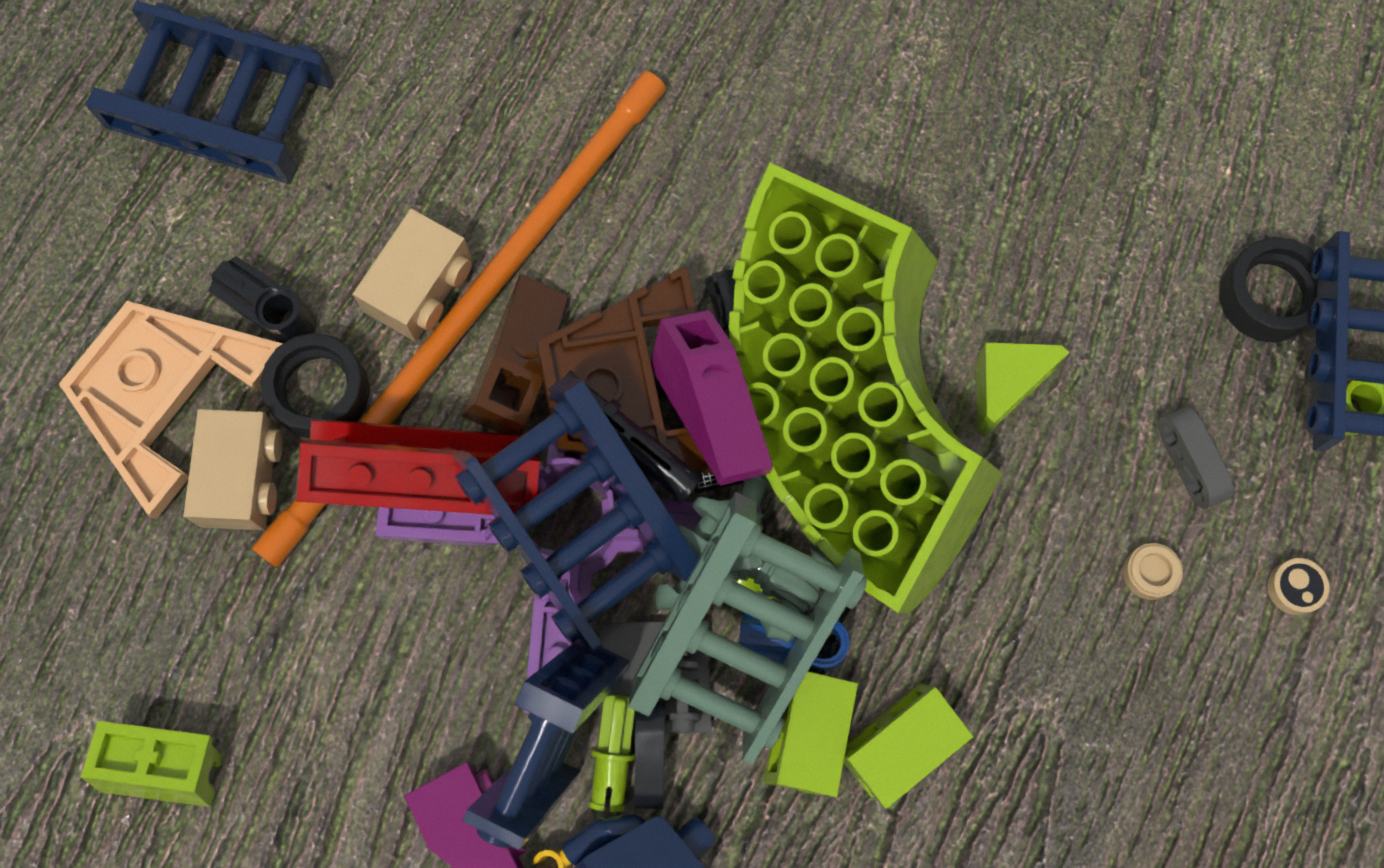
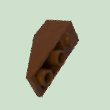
[461,274,568,434]

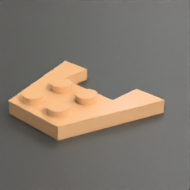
[59,301,283,520]

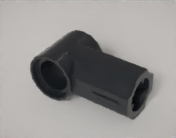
[208,256,316,343]

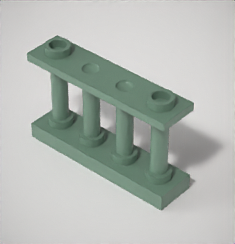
[628,492,867,765]

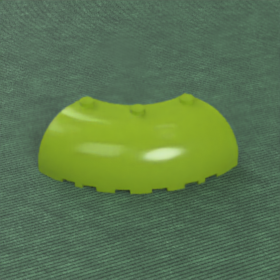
[729,162,1003,614]

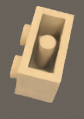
[352,209,472,342]
[183,409,283,530]

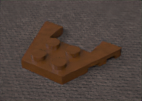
[537,267,713,474]

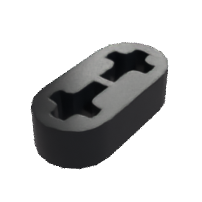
[635,701,665,809]

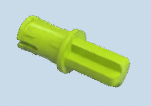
[588,694,636,812]

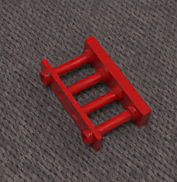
[296,419,540,515]

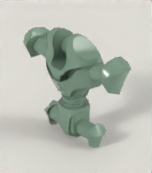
[655,475,838,643]

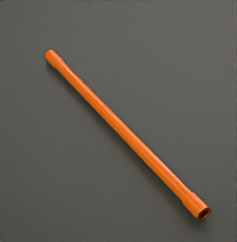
[251,71,666,568]

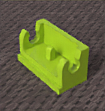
[763,672,858,797]
[844,683,973,809]
[80,721,221,807]

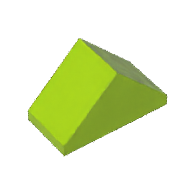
[976,342,1070,437]

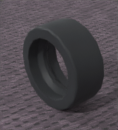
[1219,237,1318,343]
[260,333,370,439]

